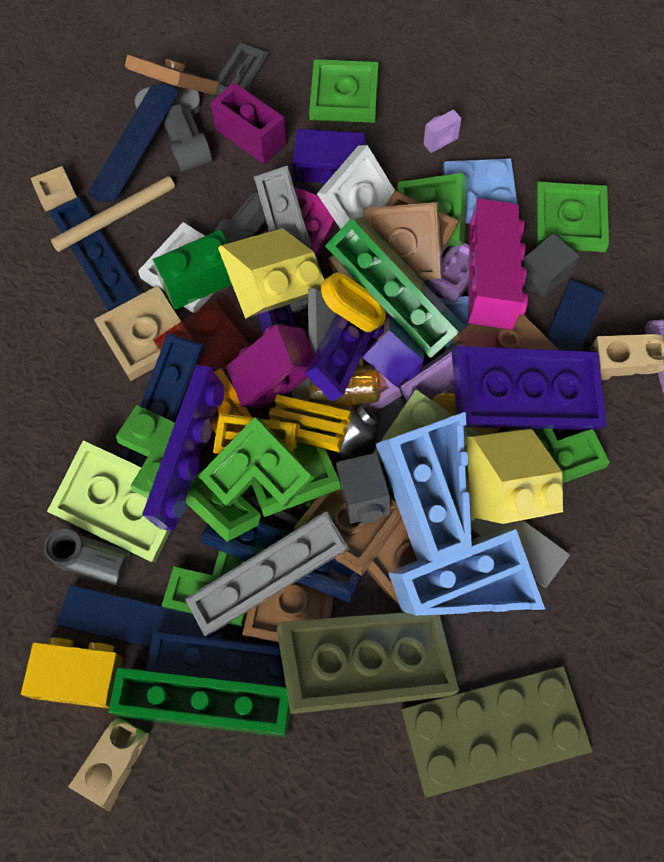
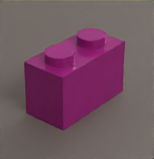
[210,82,286,164]
[226,324,314,408]

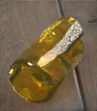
[309,365,380,407]

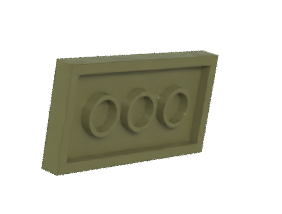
[277,612,459,714]
[401,666,593,798]

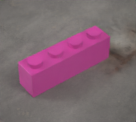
[468,198,528,330]

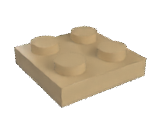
[94,286,193,381]

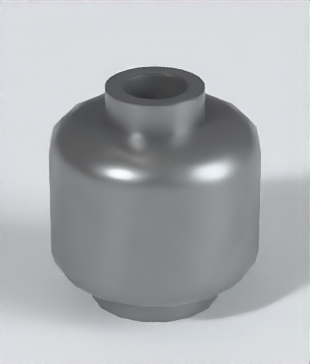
[321,403,378,460]

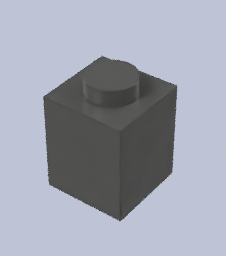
[521,233,580,298]
[336,453,390,524]

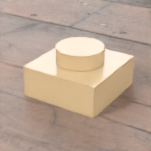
[30,166,76,212]

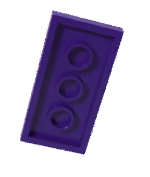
[452,346,607,430]

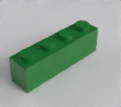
[325,217,464,358]
[108,668,290,738]

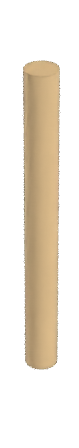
[51,176,175,252]

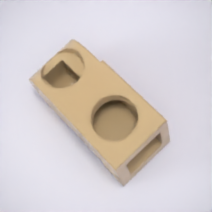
[590,334,664,380]
[68,717,149,812]

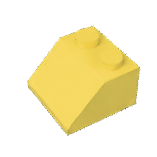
[218,228,324,319]
[467,428,563,524]

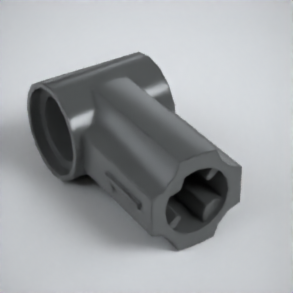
[163,104,212,173]
[215,193,267,243]
[44,528,131,586]

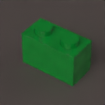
[152,230,232,310]

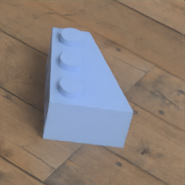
[376,412,472,562]
[388,529,545,616]

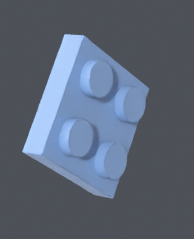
[443,159,517,223]

